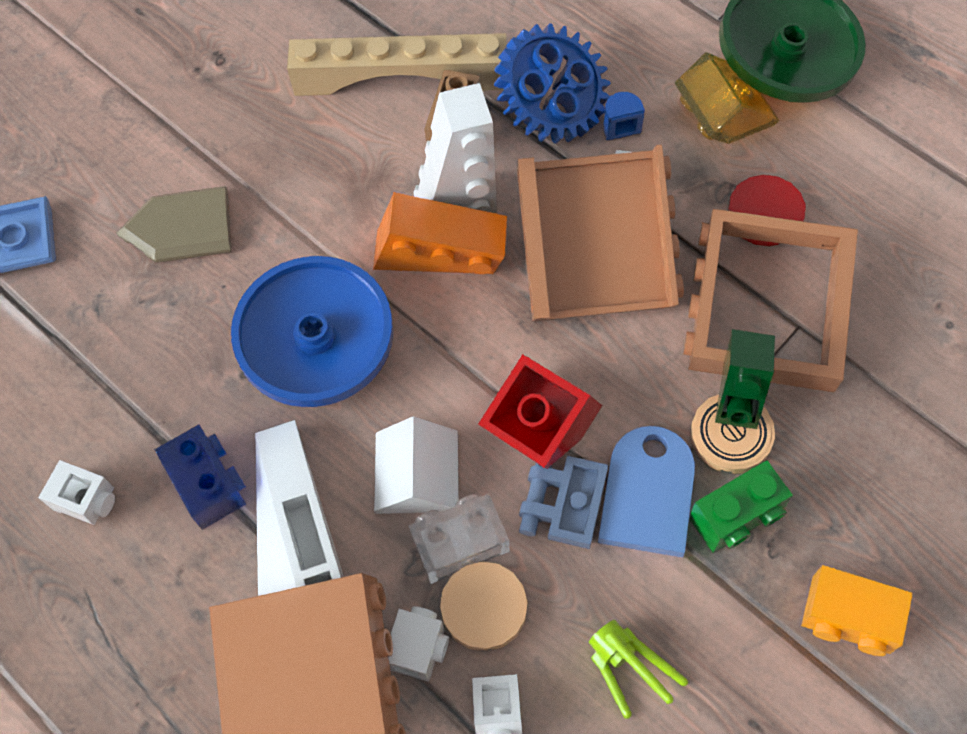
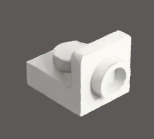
[472,674,522,734]

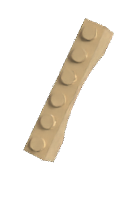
[287,33,507,96]

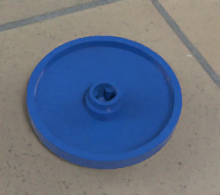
[231,256,394,407]

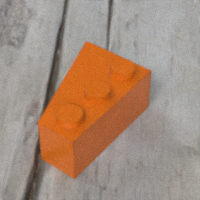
[373,192,507,274]

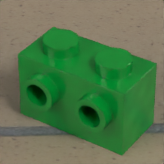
[689,460,793,553]

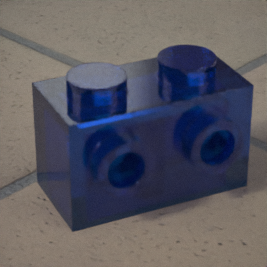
[154,424,246,530]

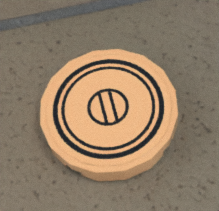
[691,394,775,474]

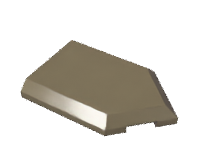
[116,186,231,263]

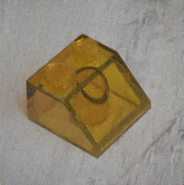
[674,52,780,144]

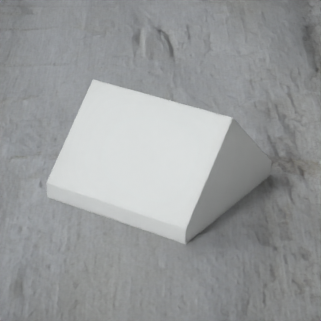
[374,416,459,514]

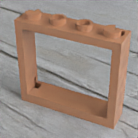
[683,209,858,392]

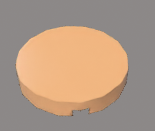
[440,562,528,651]

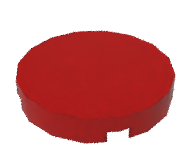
[728,175,806,247]

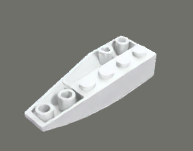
[255,420,344,596]

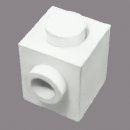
[389,606,449,682]

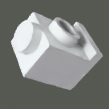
[38,460,115,525]

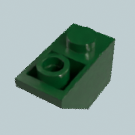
[715,329,775,429]

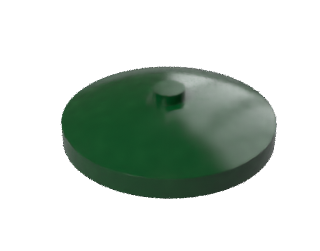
[719,0,866,103]

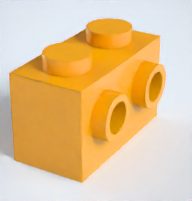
[801,565,913,656]

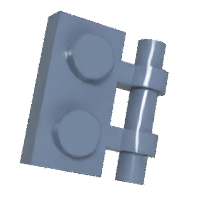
[519,456,608,549]

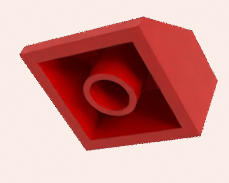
[478,354,603,469]

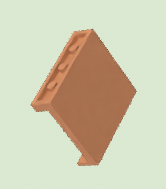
[517,145,684,322]
[209,573,406,734]

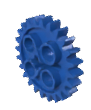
[494,23,611,144]

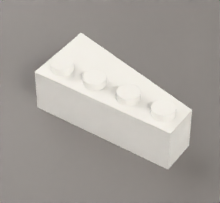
[414,83,497,213]

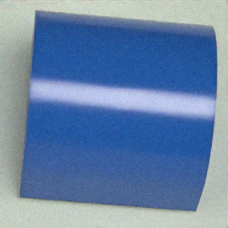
[603,92,645,140]

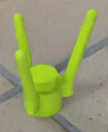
[589,620,688,719]

